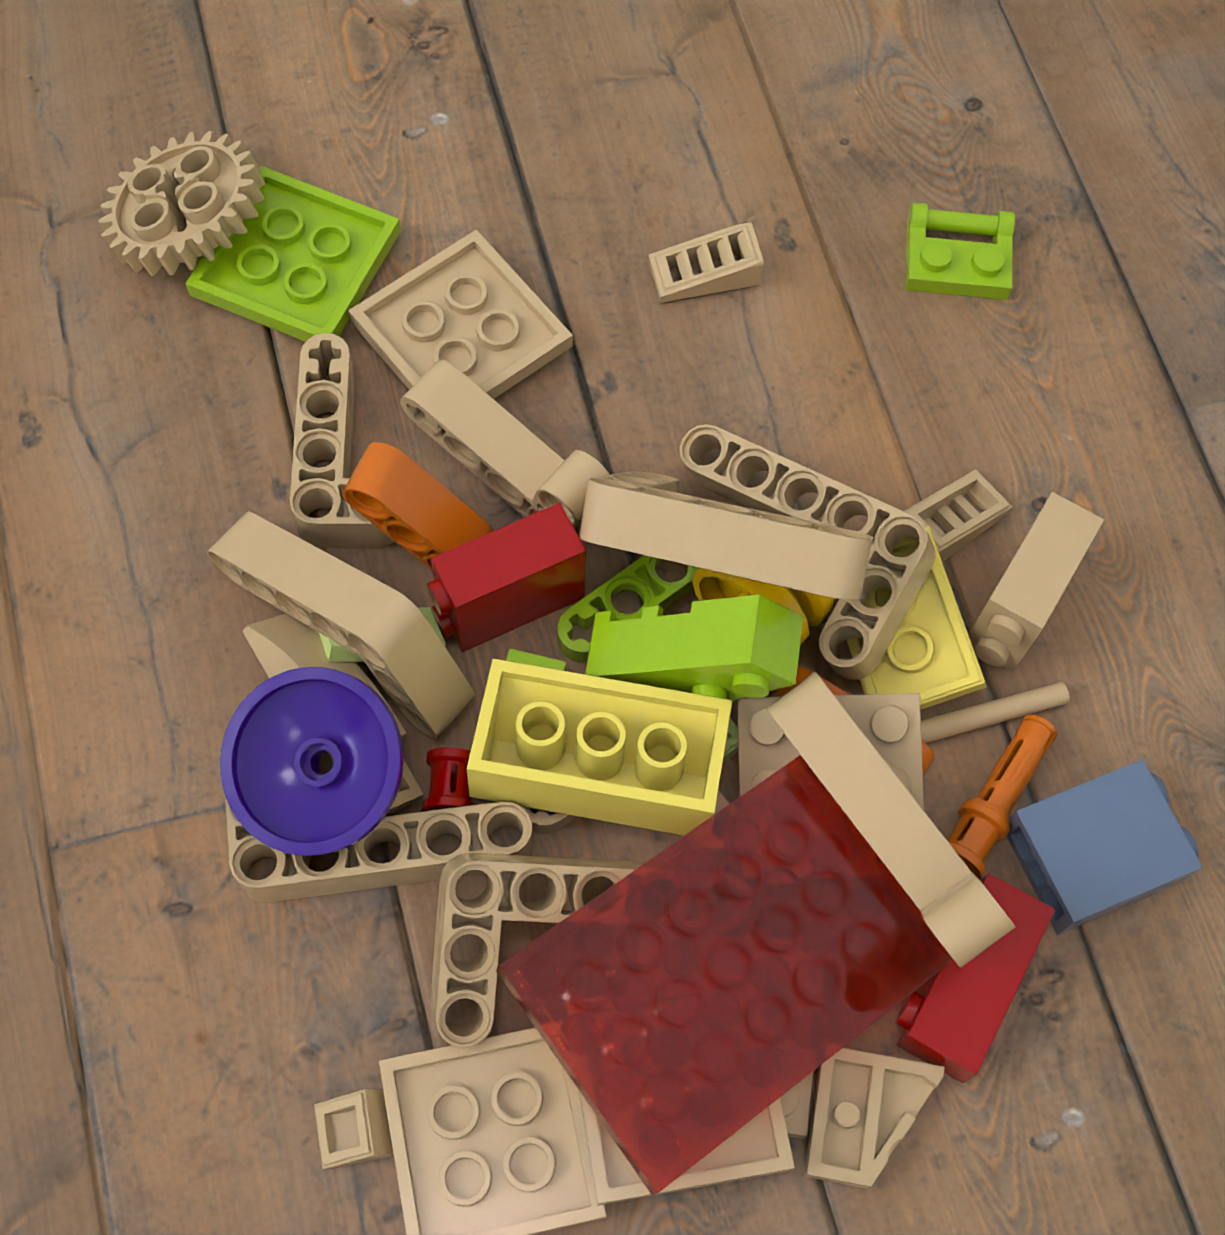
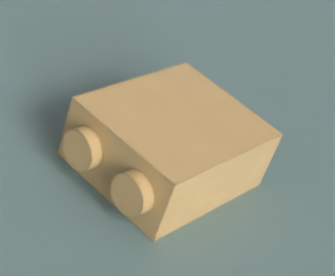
[968,491,1105,672]

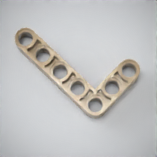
[680,424,936,680]
[579,471,873,600]
[207,511,475,739]
[766,672,1016,968]
[225,797,533,903]
[430,853,750,1048]

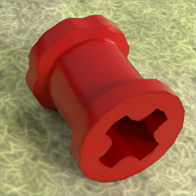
[421,747,475,812]

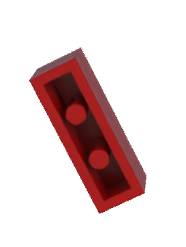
[895,873,1056,1083]

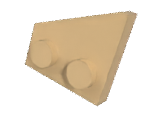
[804,1044,945,1189]

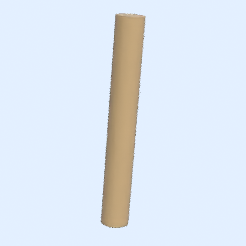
[921,682,1070,743]

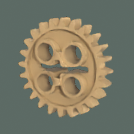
[98,131,265,276]

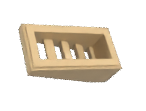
[648,222,764,303]
[904,469,1013,562]

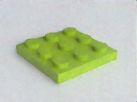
[185,166,401,342]

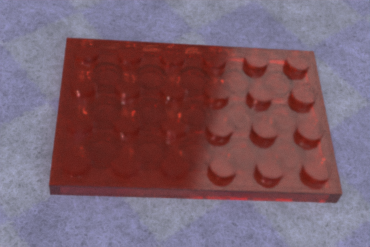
[496,755,954,1196]

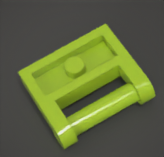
[905,202,1015,300]

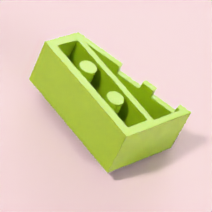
[585,594,804,701]

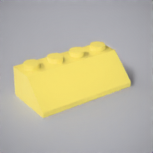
[467,659,732,840]

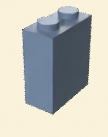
[1006,759,1203,936]

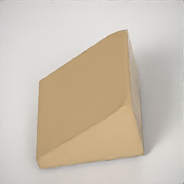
[314,1089,394,1170]

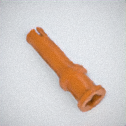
[947,714,1058,880]

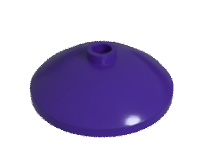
[220,667,404,856]

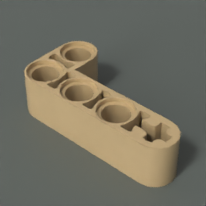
[290,333,395,548]
[400,360,610,530]

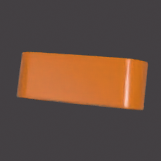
[342,442,494,572]

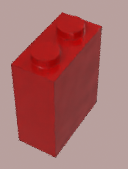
[427,503,586,652]

